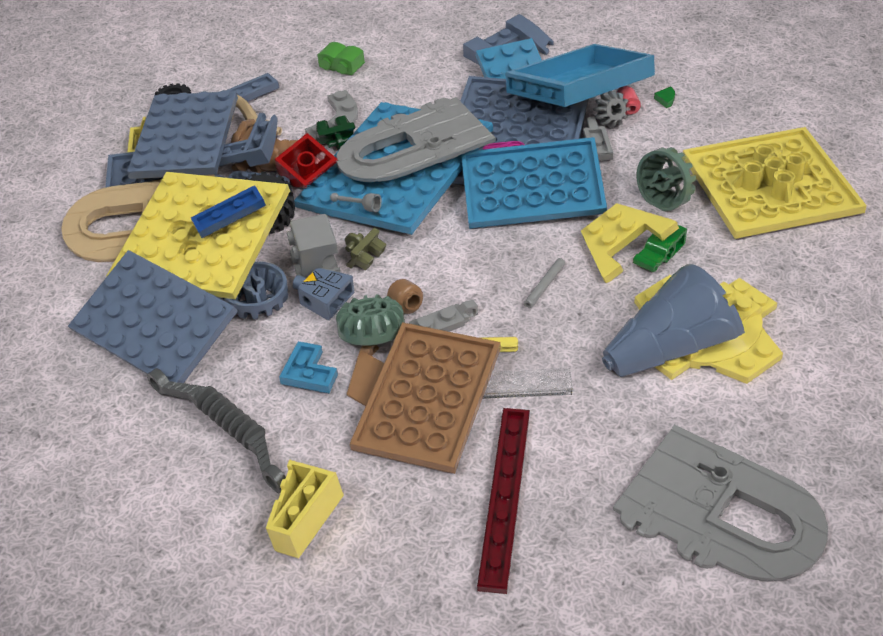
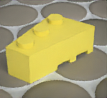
[266,460,344,559]

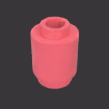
[616,86,641,115]

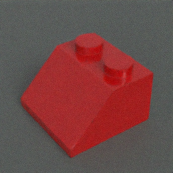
[275,133,338,188]

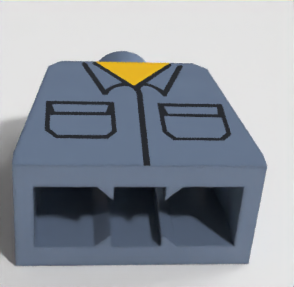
[293,268,355,320]

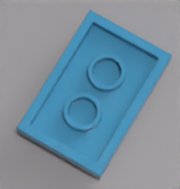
[475,38,542,79]

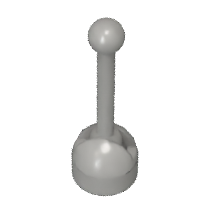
[330,193,382,212]

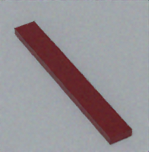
[477,408,530,594]

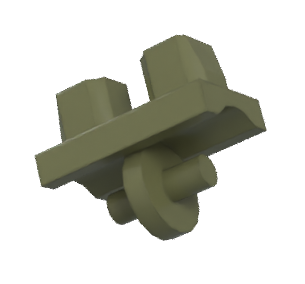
[345,227,387,270]

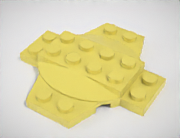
[634,275,783,384]

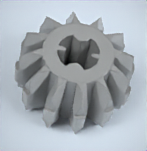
[593,91,630,127]

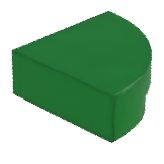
[654,86,675,108]

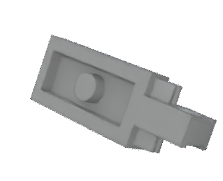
[583,117,613,161]
[409,300,478,332]

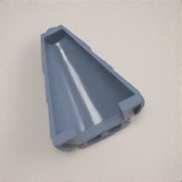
[602,264,745,377]

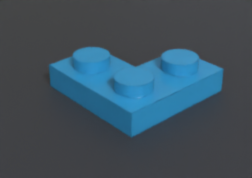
[279,341,338,393]

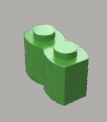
[317,42,365,75]

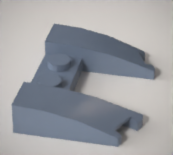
[463,14,554,65]
[219,113,278,167]

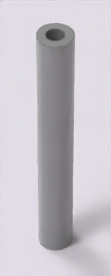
[524,258,565,308]

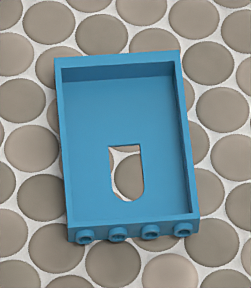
[505,44,655,107]

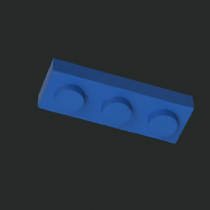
[191,185,266,238]

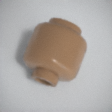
[387,279,423,314]

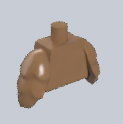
[231,119,298,173]

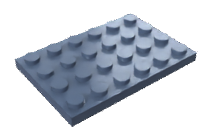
[127,90,238,179]
[68,250,238,383]

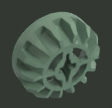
[636,147,696,211]
[336,294,405,345]

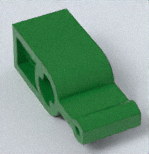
[633,225,687,272]

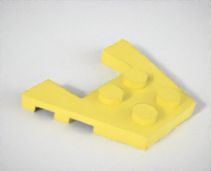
[581,203,679,283]

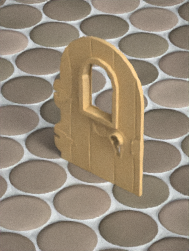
[61,175,215,262]

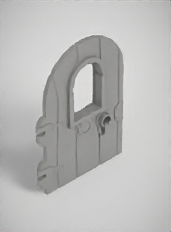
[337,97,496,182]
[613,424,828,581]

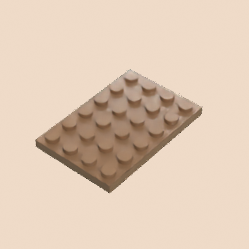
[350,322,501,474]

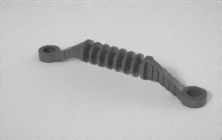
[147,368,286,493]

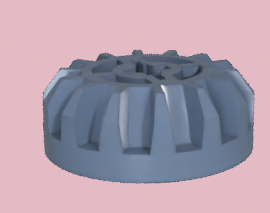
[223,261,288,320]

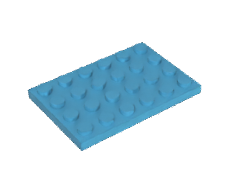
[461,137,607,229]

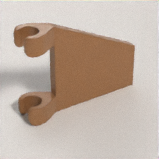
[347,345,384,406]

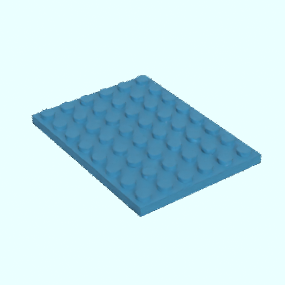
[294,102,493,235]

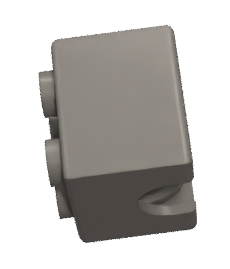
[287,214,341,278]

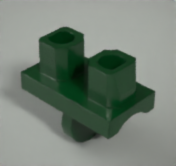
[316,115,356,150]

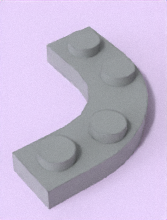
[305,90,358,140]

